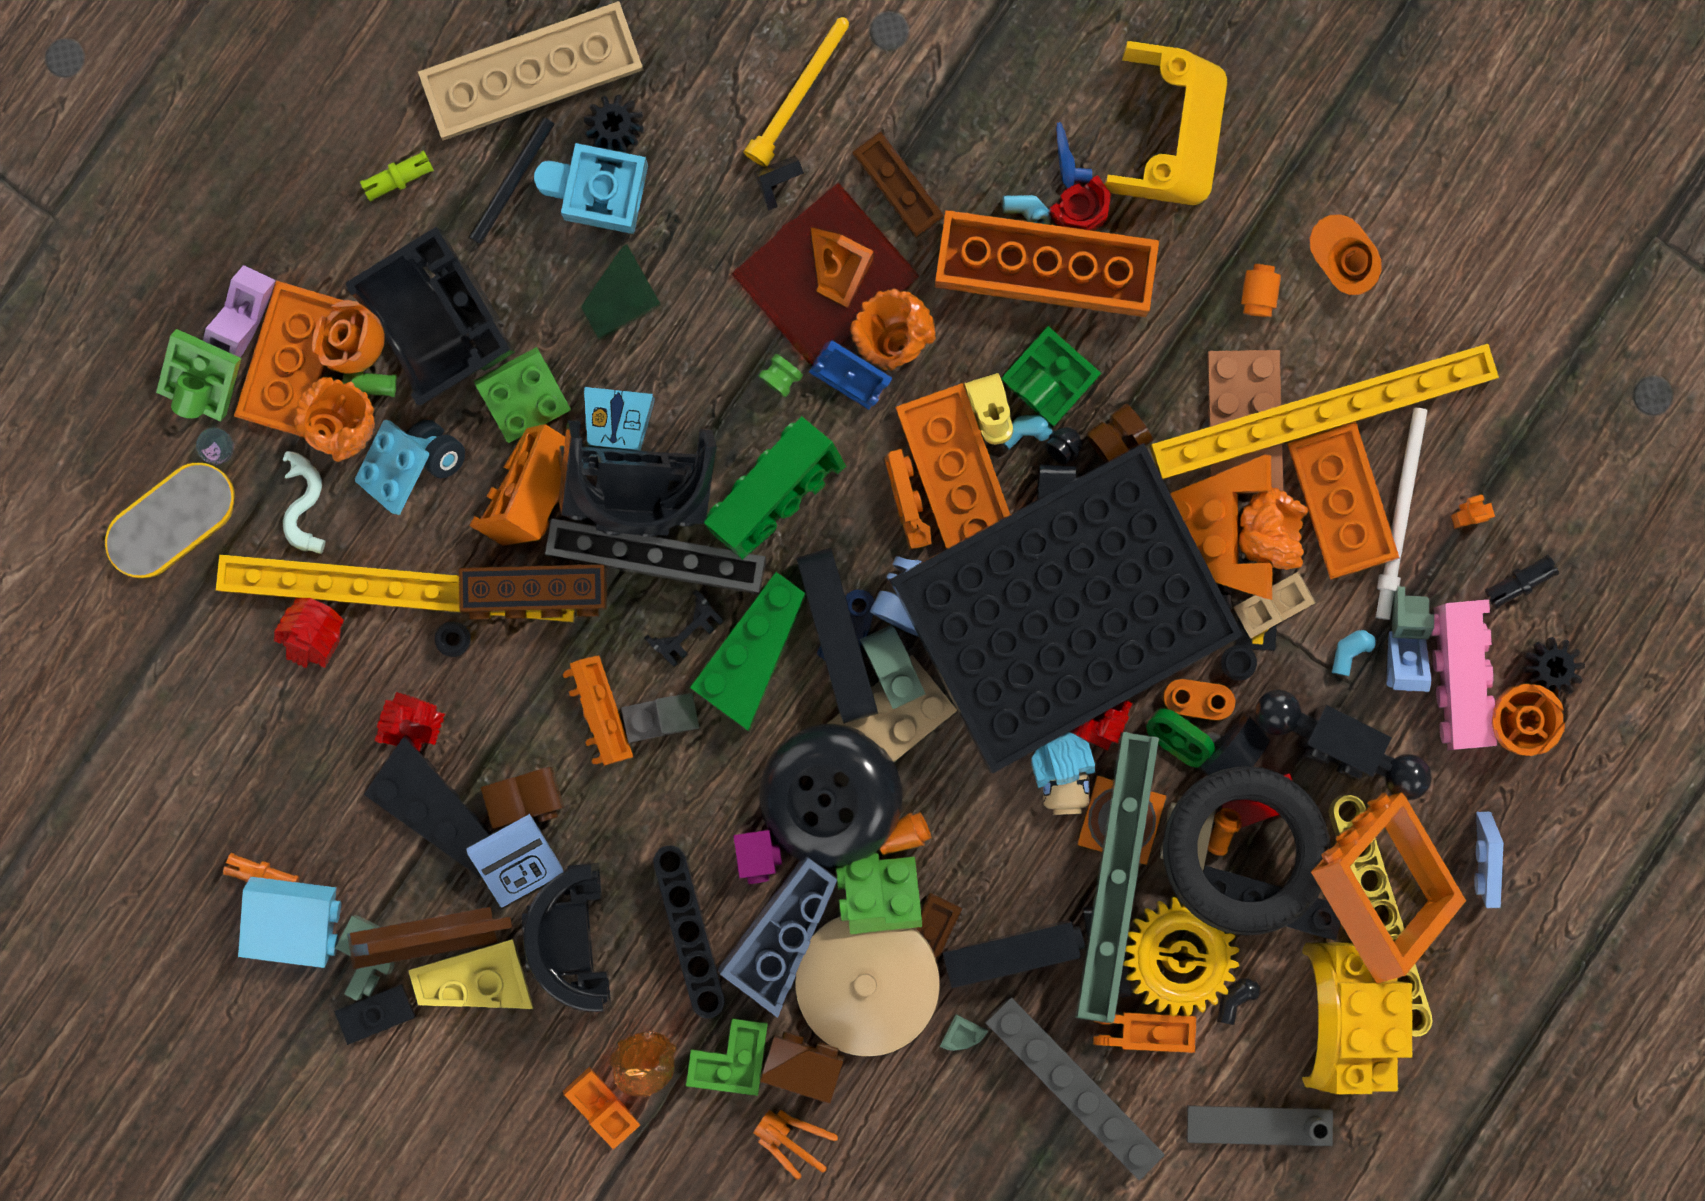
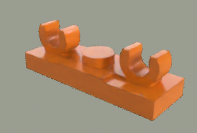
[563,655,633,766]

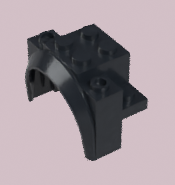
[558,420,717,537]

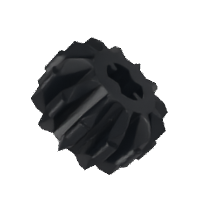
[584,94,644,153]
[1522,637,1585,698]

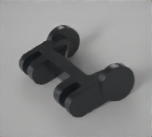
[644,589,724,668]

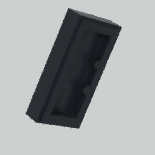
[334,984,416,1045]

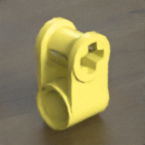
[964,373,1013,445]

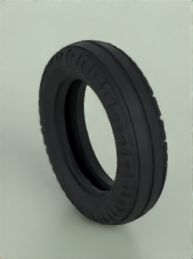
[1163,766,1331,935]

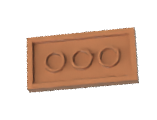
[1207,350,1283,494]

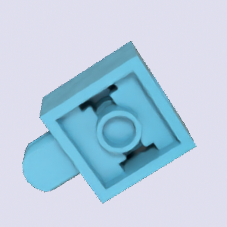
[534,143,648,234]

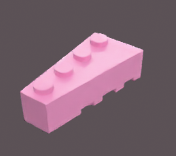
[1431,600,1497,750]

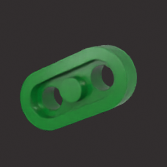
[1146,709,1215,767]

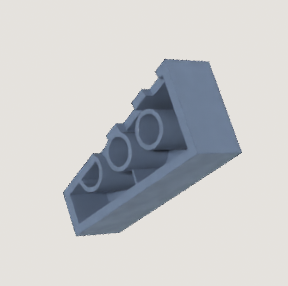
[718,857,837,1018]

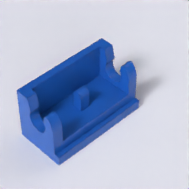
[808,340,892,410]

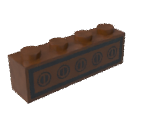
[459,565,607,620]

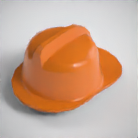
[1310,214,1382,295]

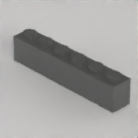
[545,519,766,595]
[984,995,1165,1181]

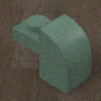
[860,624,926,709]
[335,915,395,1001]

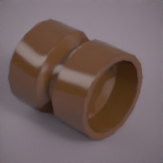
[1085,404,1153,463]

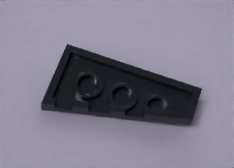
[364,735,492,878]

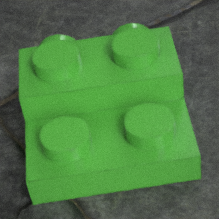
[836,853,922,934]

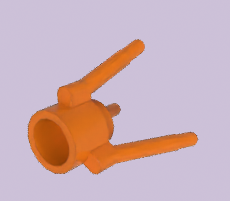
[753,1109,838,1180]

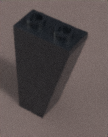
[942,920,1085,988]

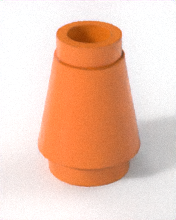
[880,812,932,855]

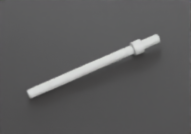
[1376,408,1428,620]

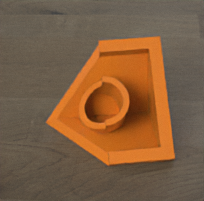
[811,227,874,308]

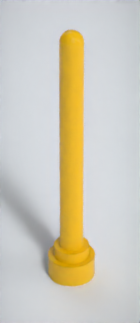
[743,17,849,167]

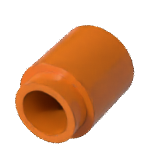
[1241,264,1281,317]

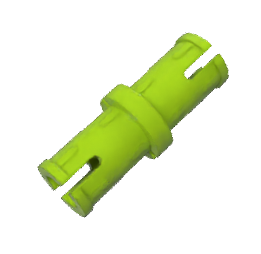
[360,150,434,202]

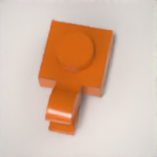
[1451,494,1495,529]

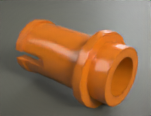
[1207,808,1242,856]

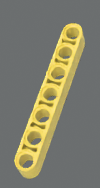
[1329,795,1433,1037]

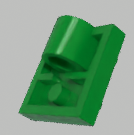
[1001,326,1102,428]

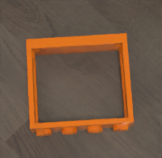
[1311,792,1466,984]

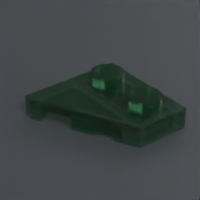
[581,244,661,340]

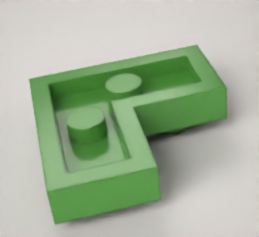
[686,1018,768,1096]

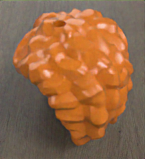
[850,289,936,371]
[294,377,375,462]
[1238,487,1308,570]

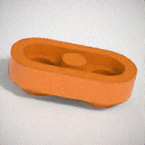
[1163,679,1235,721]

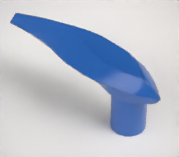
[1057,122,1092,188]

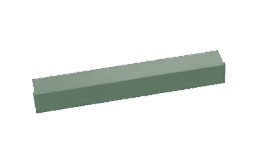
[1075,732,1159,1024]

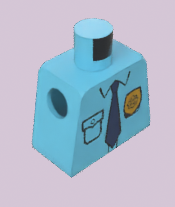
[584,387,655,451]

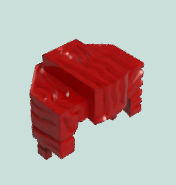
[1048,175,1111,231]
[274,598,344,668]
[375,692,445,752]
[1069,701,1133,750]

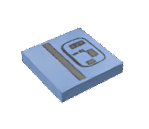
[466,814,564,908]

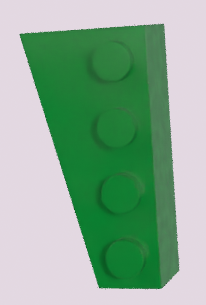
[704,416,847,560]
[690,572,806,732]

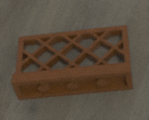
[347,907,512,969]

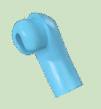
[1002,195,1051,225]

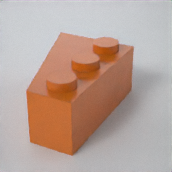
[469,424,566,546]

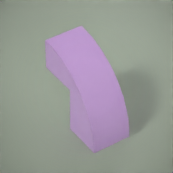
[203,265,275,358]

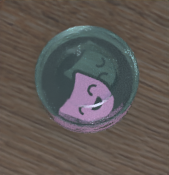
[196,428,234,464]

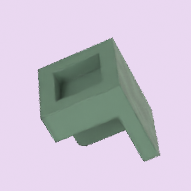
[1392,586,1434,640]

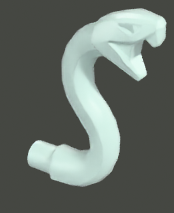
[283,451,325,554]

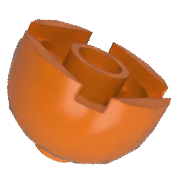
[312,300,385,374]
[1491,684,1565,756]

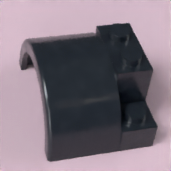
[346,227,515,405]
[522,863,611,1012]

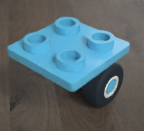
[355,420,465,515]

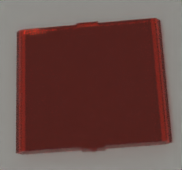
[732,183,920,367]

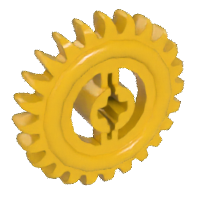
[1123,897,1239,1016]

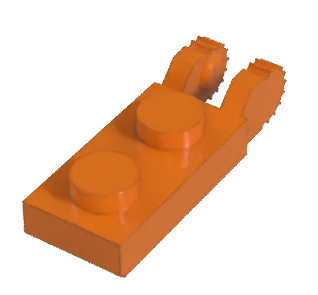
[1093,1012,1196,1053]

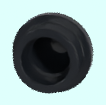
[1045,427,1082,464]

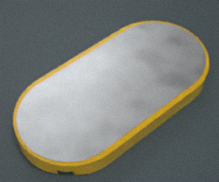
[105,463,235,578]

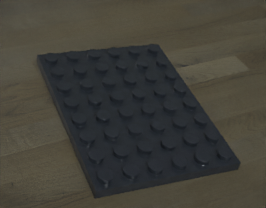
[889,443,1243,773]

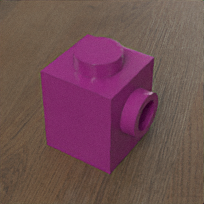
[733,830,782,884]

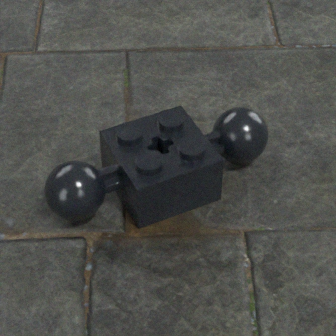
[1255,689,1432,800]

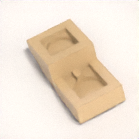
[1233,571,1316,638]

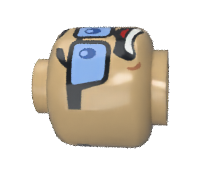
[1043,772,1090,815]

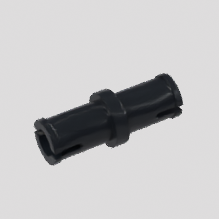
[1485,554,1559,609]

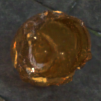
[610,1030,676,1096]

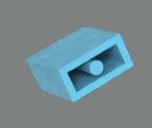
[238,877,341,968]

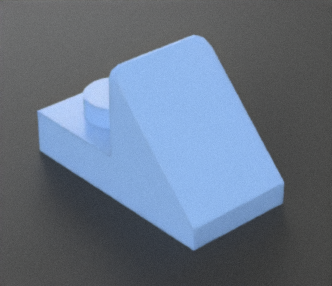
[1386,631,1431,692]

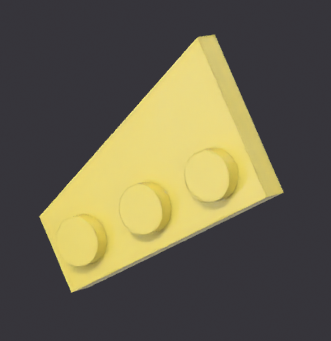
[408,939,534,1009]

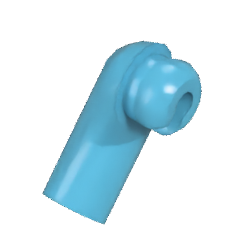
[1003,415,1052,450]
[1332,630,1376,676]

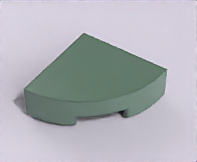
[940,1014,988,1051]

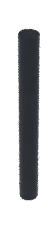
[469,117,555,245]

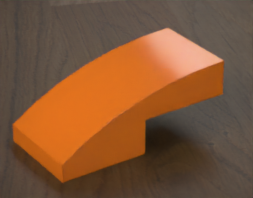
[563,1067,640,1150]

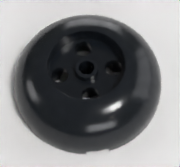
[759,724,903,868]

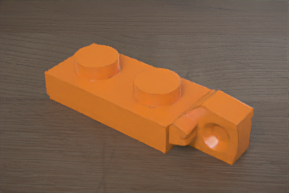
[884,449,932,550]

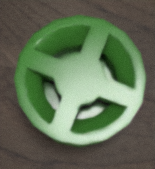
[758,354,803,398]

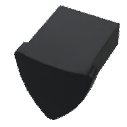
[754,156,804,211]

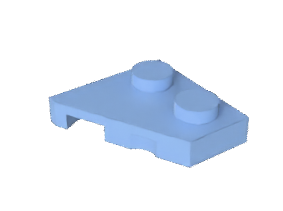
[1474,812,1504,908]

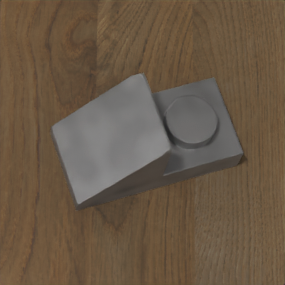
[621,693,699,743]

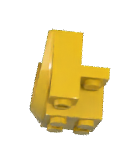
[1302,942,1412,1094]

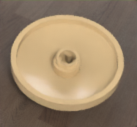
[795,916,940,1056]

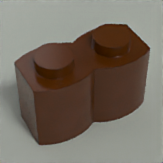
[481,767,564,829]

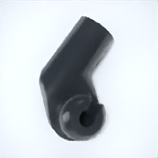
[1217,978,1261,1025]

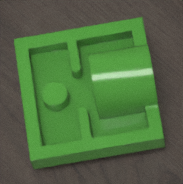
[156,329,241,422]
[473,347,571,443]

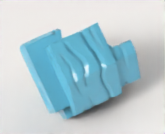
[1031,732,1095,788]

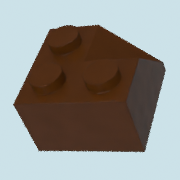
[760,1031,844,1104]

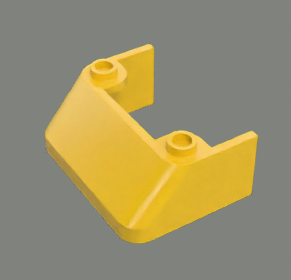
[1104,41,1227,205]

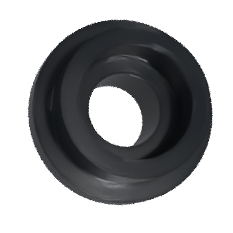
[435,621,471,657]

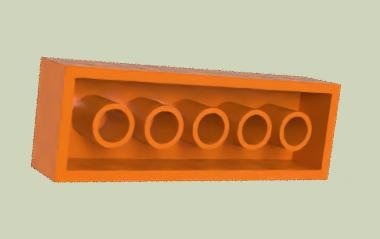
[935,210,1159,317]

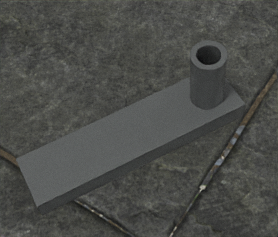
[1186,1105,1333,1146]

